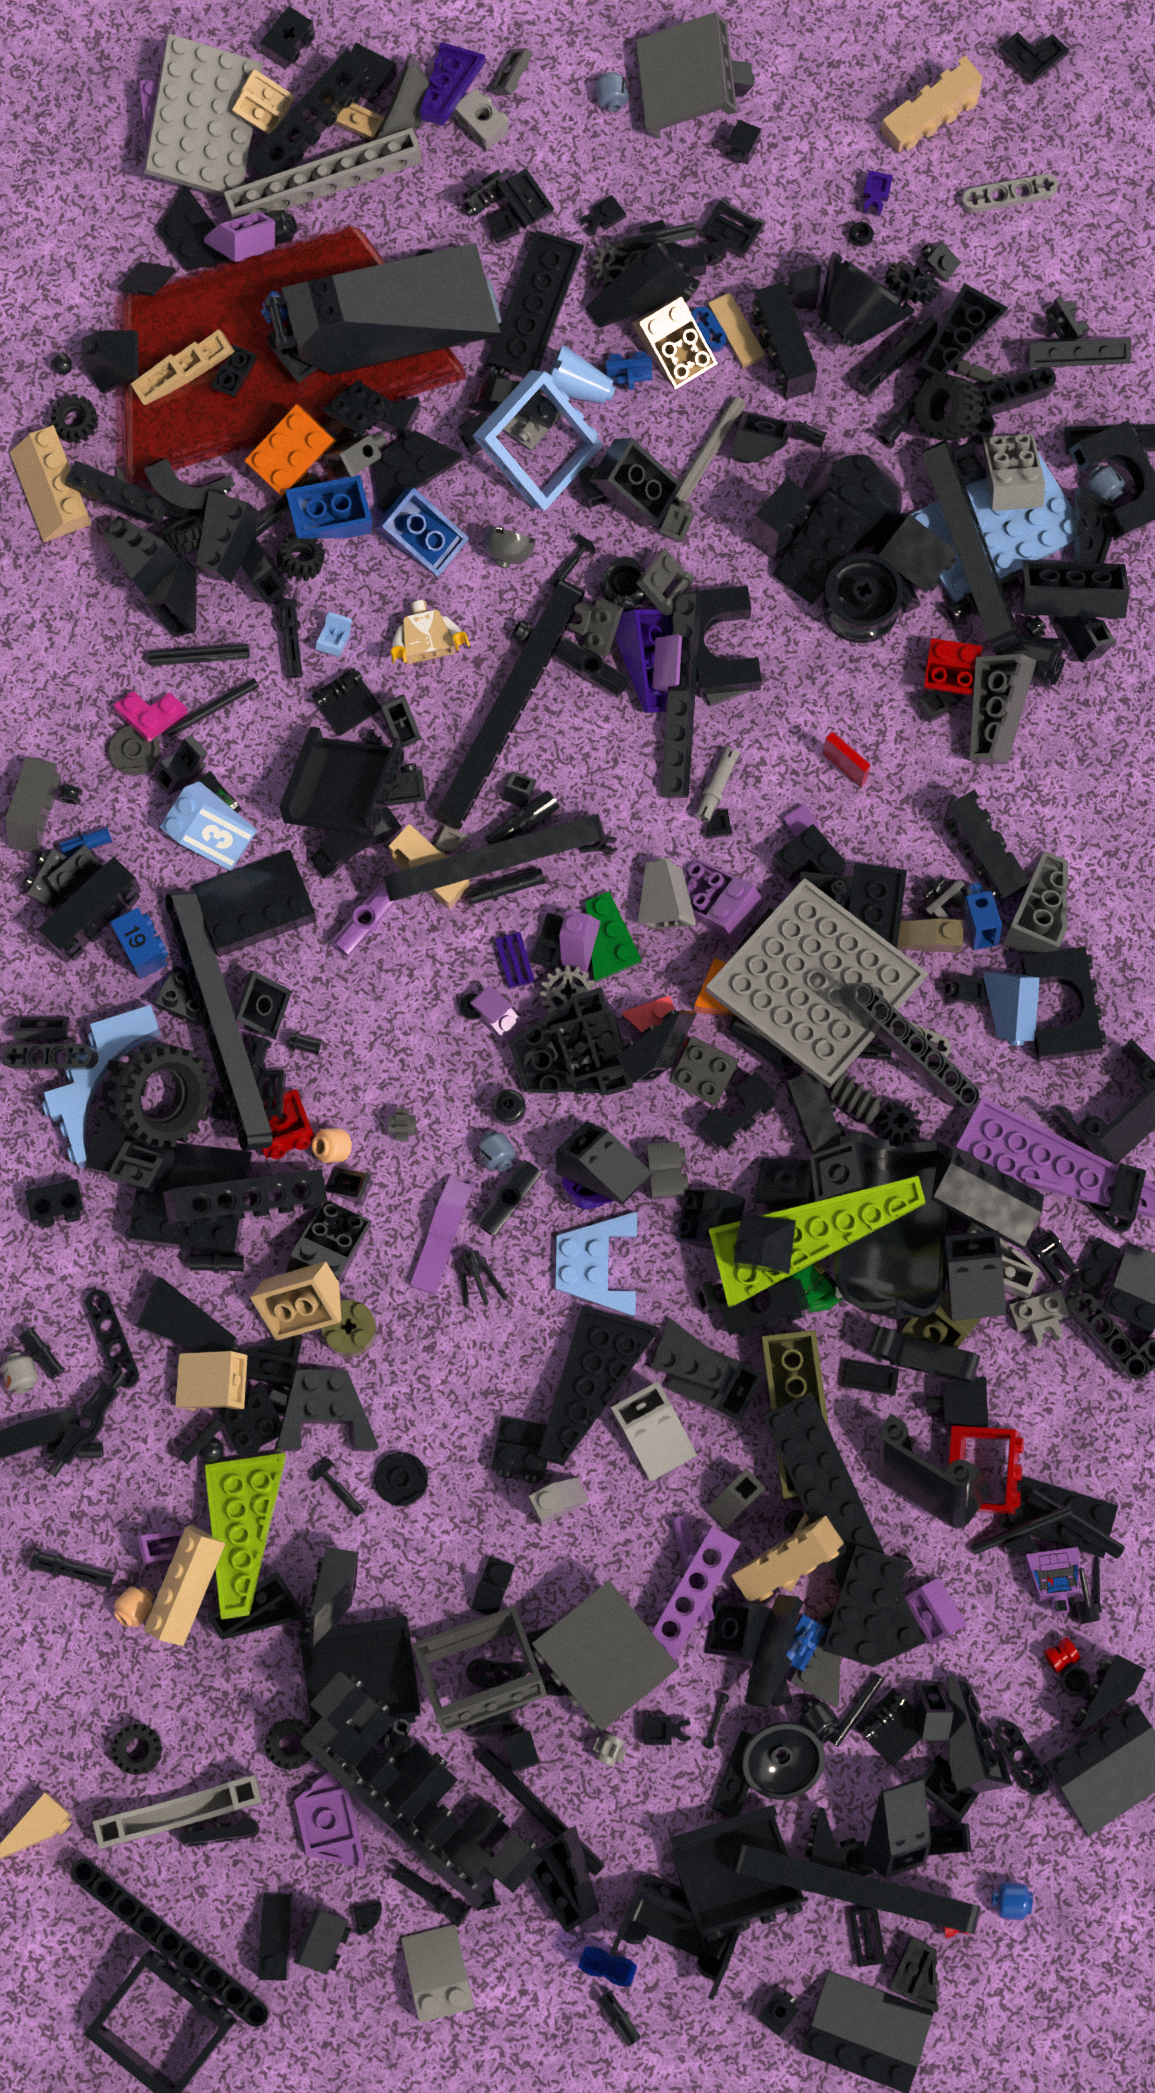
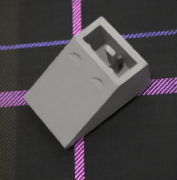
[983,434,1045,511]
[611,1381,698,1482]

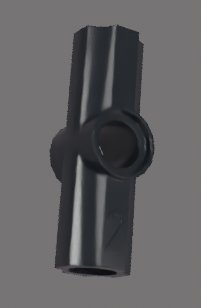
[553,637,630,698]
[476,1160,543,1237]

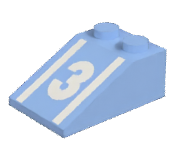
[160,781,258,870]

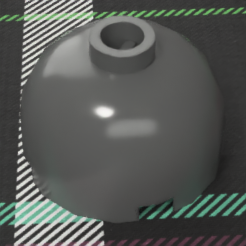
[484,525,536,568]

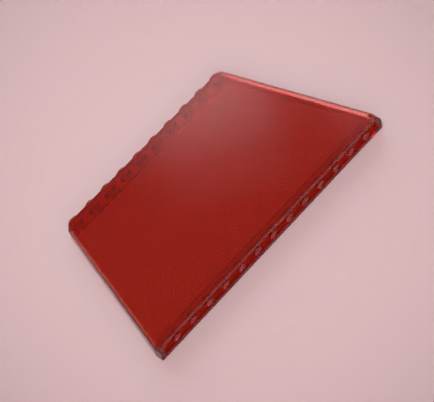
[123,226,466,484]

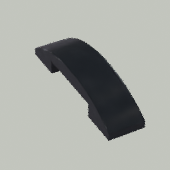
[0,1408,81,1461]

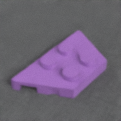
[294,1772,367,1869]

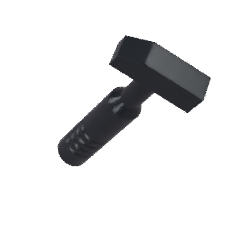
[549,533,596,589]
[312,1458,364,1517]

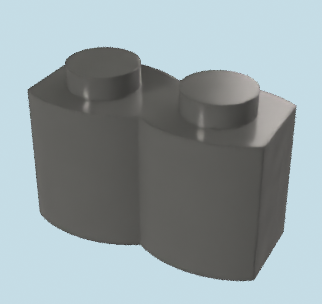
[647,1141,688,1200]

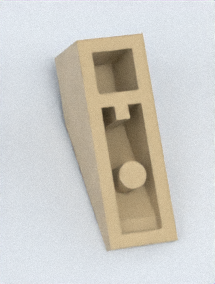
[0,1793,73,1860]

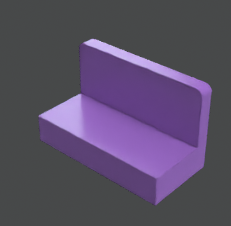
[652,634,682,693]
[905,1578,966,1646]

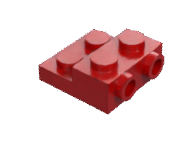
[262,1089,315,1159]

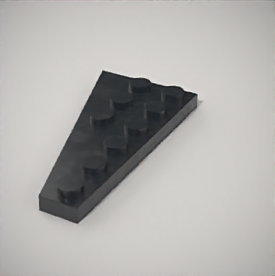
[538,1306,660,1466]

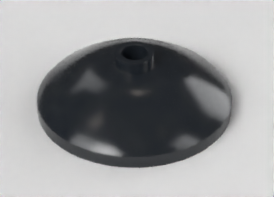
[742,1722,825,1800]

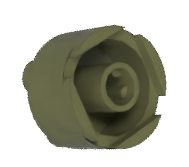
[321,1300,377,1358]

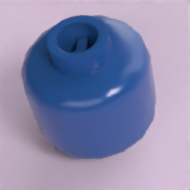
[991,1881,1033,1921]

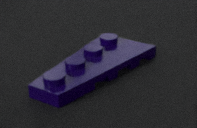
[420,42,486,126]

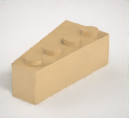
[881,56,983,153]
[731,1515,844,1603]

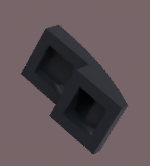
[530,912,564,970]

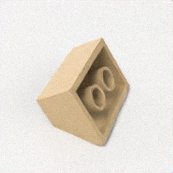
[250,1261,341,1341]

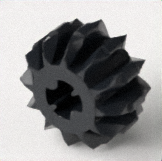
[877,1100,923,1146]

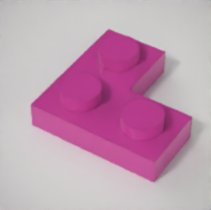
[114,691,187,742]

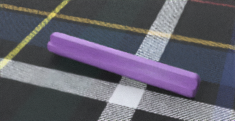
[671,1516,714,1623]

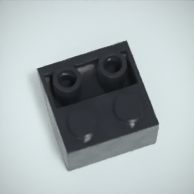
[676,1190,746,1249]

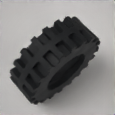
[108,1042,214,1148]

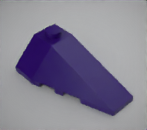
[615,609,673,713]

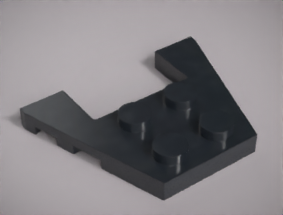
[275,1369,378,1451]

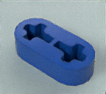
[691,307,726,352]

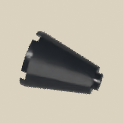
[993,635,1068,690]
[729,1016,794,1072]

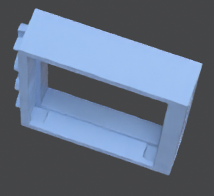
[472,370,603,511]

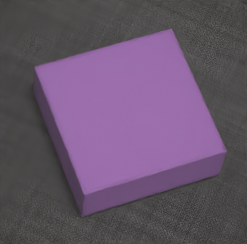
[783,804,819,838]

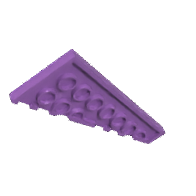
[956,1096,1155,1219]

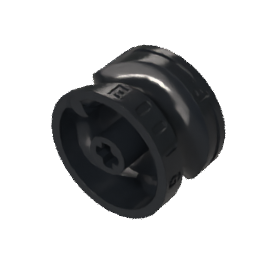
[822,553,903,644]

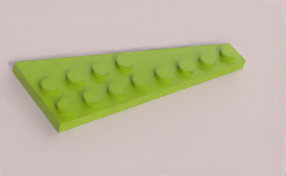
[709,1176,926,1307]

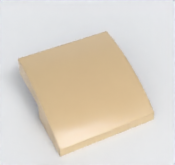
[231,69,296,135]

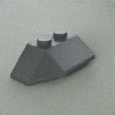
[377,53,429,139]

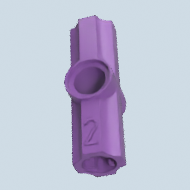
[331,882,397,957]

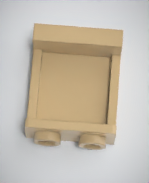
[176,1351,248,1411]

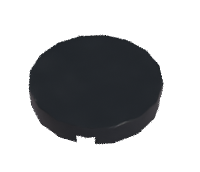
[374,1452,428,1507]

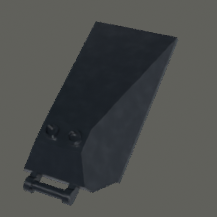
[264,243,501,376]

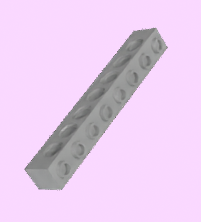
[224,128,422,220]

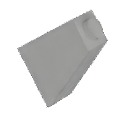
[638,858,696,930]
[529,1477,590,1527]

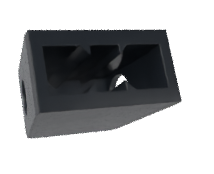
[342,42,397,104]
[926,1377,988,1428]

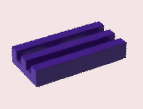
[495,932,535,989]

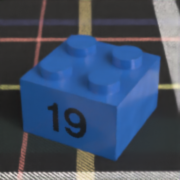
[110,908,169,979]

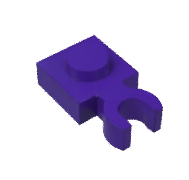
[863,170,893,217]

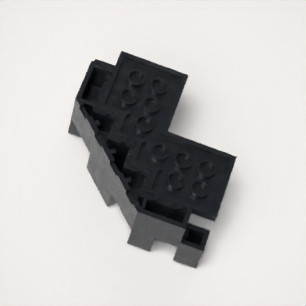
[300,1671,543,1908]

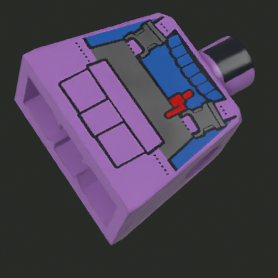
[1025,1547,1079,1615]

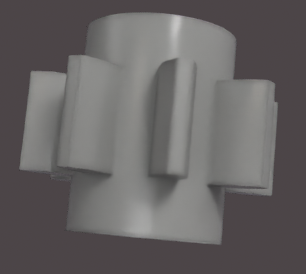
[592,1733,627,1767]

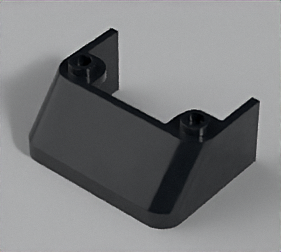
[1050,1038,1155,1165]
[609,1875,740,2000]

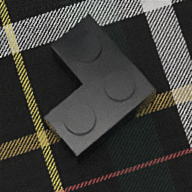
[771,824,847,883]

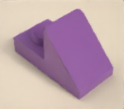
[470,985,525,1042]

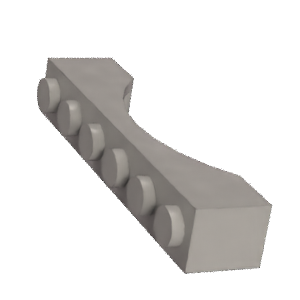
[93,1775,264,1850]

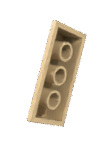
[10,425,91,542]
[143,1525,226,1646]

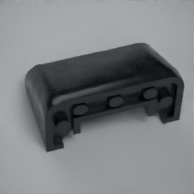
[877,1414,992,1529]

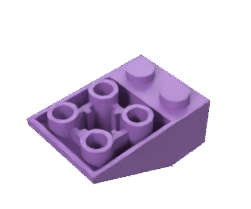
[683,857,764,942]

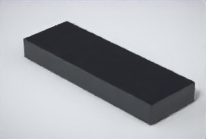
[712,1730,753,1817]

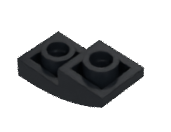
[211,345,258,398]

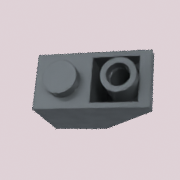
[706,1469,766,1529]

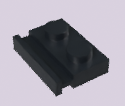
[496,168,554,229]

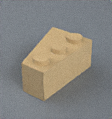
[388,824,470,910]

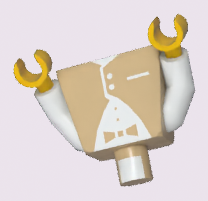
[391,600,470,665]

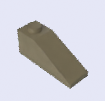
[897,919,964,953]

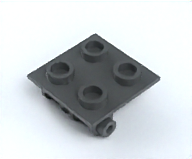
[670,1036,739,1106]

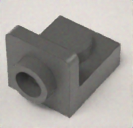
[660,500,697,542]

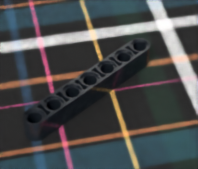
[840,982,980,1107]

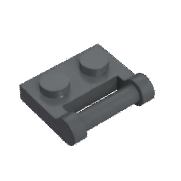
[636,548,694,615]

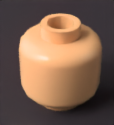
[312,1128,352,1163]
[113,1586,154,1628]

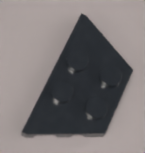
[157,186,240,271]
[374,430,463,512]

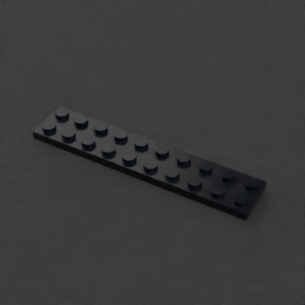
[762,1392,926,1665]

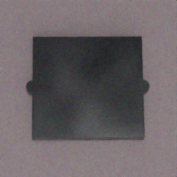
[118,261,176,297]

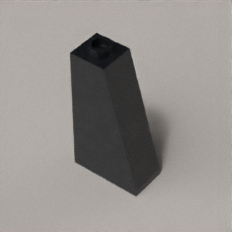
[137,1277,240,1353]

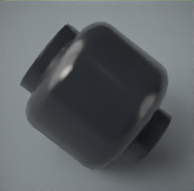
[266,210,298,246]
[492,1089,526,1126]
[798,1701,839,1744]

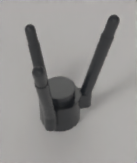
[457,1250,508,1307]
[1067,1557,1102,1624]

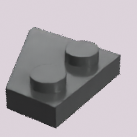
[790,1636,840,1708]

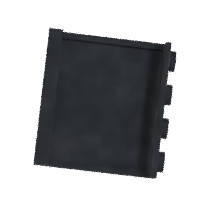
[279,727,404,835]
[298,1616,421,1730]
[667,1805,808,1942]

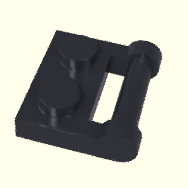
[701,198,766,259]
[106,1138,175,1194]

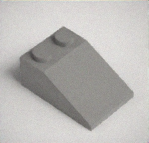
[401,1924,475,2023]

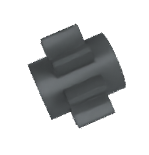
[388,1108,416,1141]

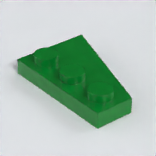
[586,892,642,983]

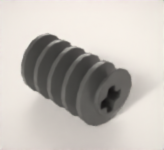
[830,1070,888,1126]

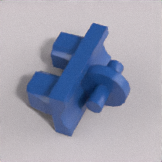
[606,351,652,390]
[787,1614,826,1671]

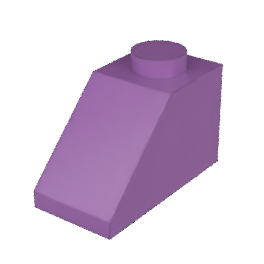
[559,910,600,972]

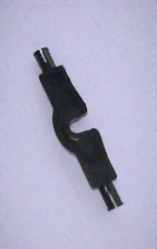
[46,1370,126,1478]

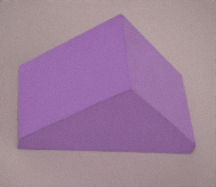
[138,1530,183,1567]

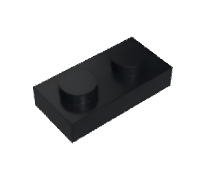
[13,1017,70,1041]

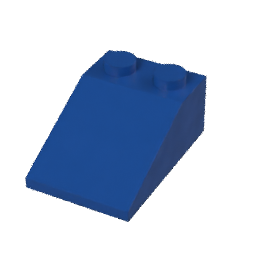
[285,475,372,538]
[374,487,469,577]

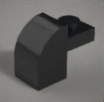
[152,735,208,796]

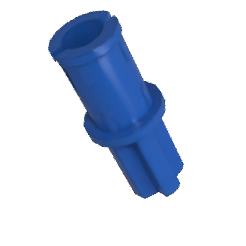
[59,827,112,857]

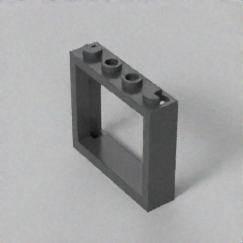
[412,1606,547,1735]

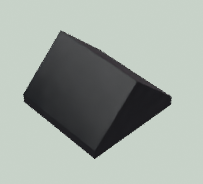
[235,971,292,1040]
[921,1755,979,1824]

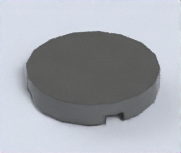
[108,726,161,776]

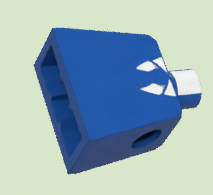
[964,883,1002,950]

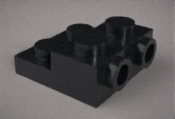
[264,319,318,384]
[491,1416,548,1483]

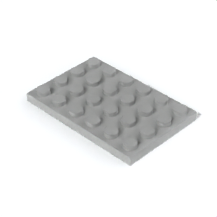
[143,34,263,197]

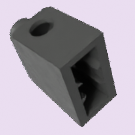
[323,431,387,477]

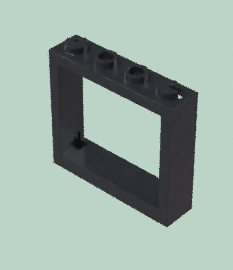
[83,1949,238,2093]

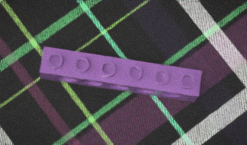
[649,1526,741,1687]

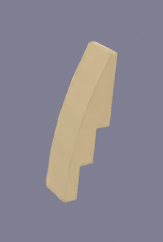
[131,329,235,405]

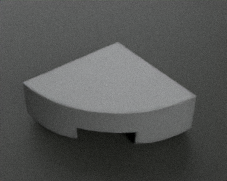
[434,825,468,852]

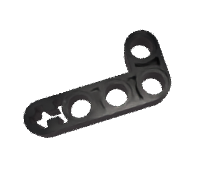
[968,367,1056,444]
[1066,1293,1155,1379]
[867,1326,981,1383]

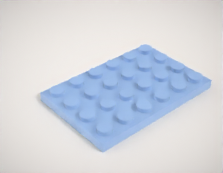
[911,451,1075,603]

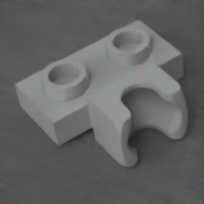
[1009,1290,1069,1348]

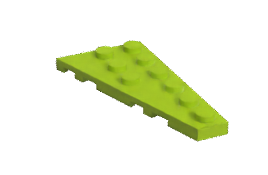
[205,1453,286,1619]

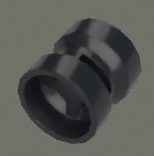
[1059,1667,1090,1696]

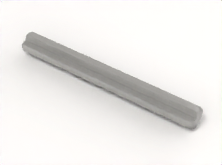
[674,397,746,503]

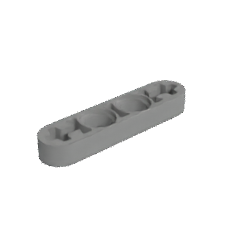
[962,174,1058,213]

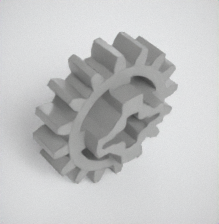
[540,965,595,1014]

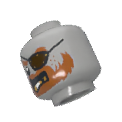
[0,1352,39,1394]

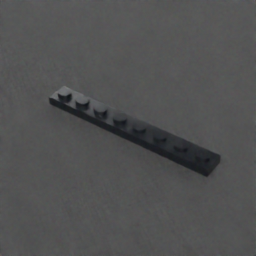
[661,593,702,799]

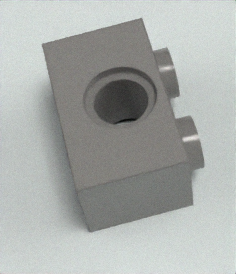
[453,88,509,151]

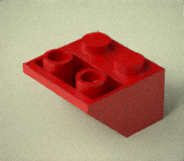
[924,638,982,696]

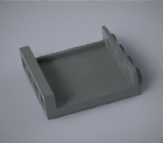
[636,12,737,138]
[532,1580,679,1731]

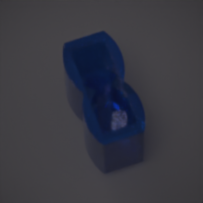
[578,1946,637,1987]

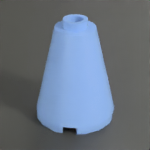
[550,345,616,404]

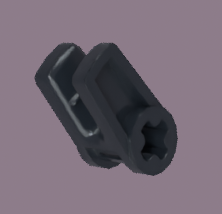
[1028,1230,1079,1286]

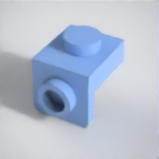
[316,612,352,657]

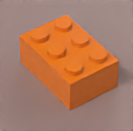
[244,404,337,496]

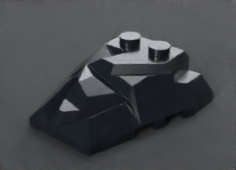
[509,987,634,1095]

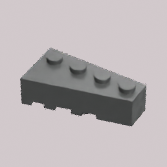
[970,654,1037,765]

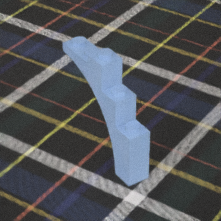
[42,1005,161,1168]

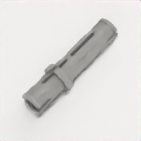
[695,747,740,822]

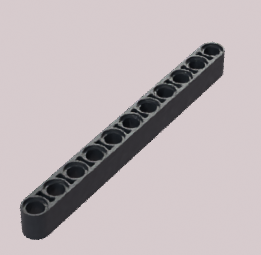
[435,579,585,830]
[165,890,273,1151]

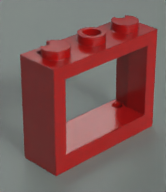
[949,1426,1024,1515]

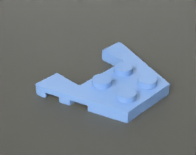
[556,1212,637,1317]

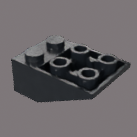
[616,1009,697,1083]
[556,1121,652,1205]
[286,1200,372,1286]
[942,1230,1006,1321]
[667,1348,765,1426]
[305,1547,359,1647]
[1071,1654,1146,1733]
[863,1777,932,1879]

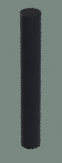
[829,1673,885,1747]

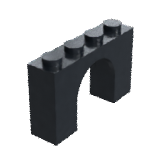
[1069,420,1155,541]
[687,585,762,697]
[1020,947,1106,1062]

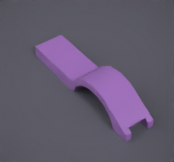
[410,1174,476,1295]

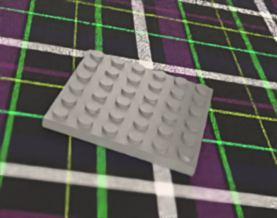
[705,878,929,1088]

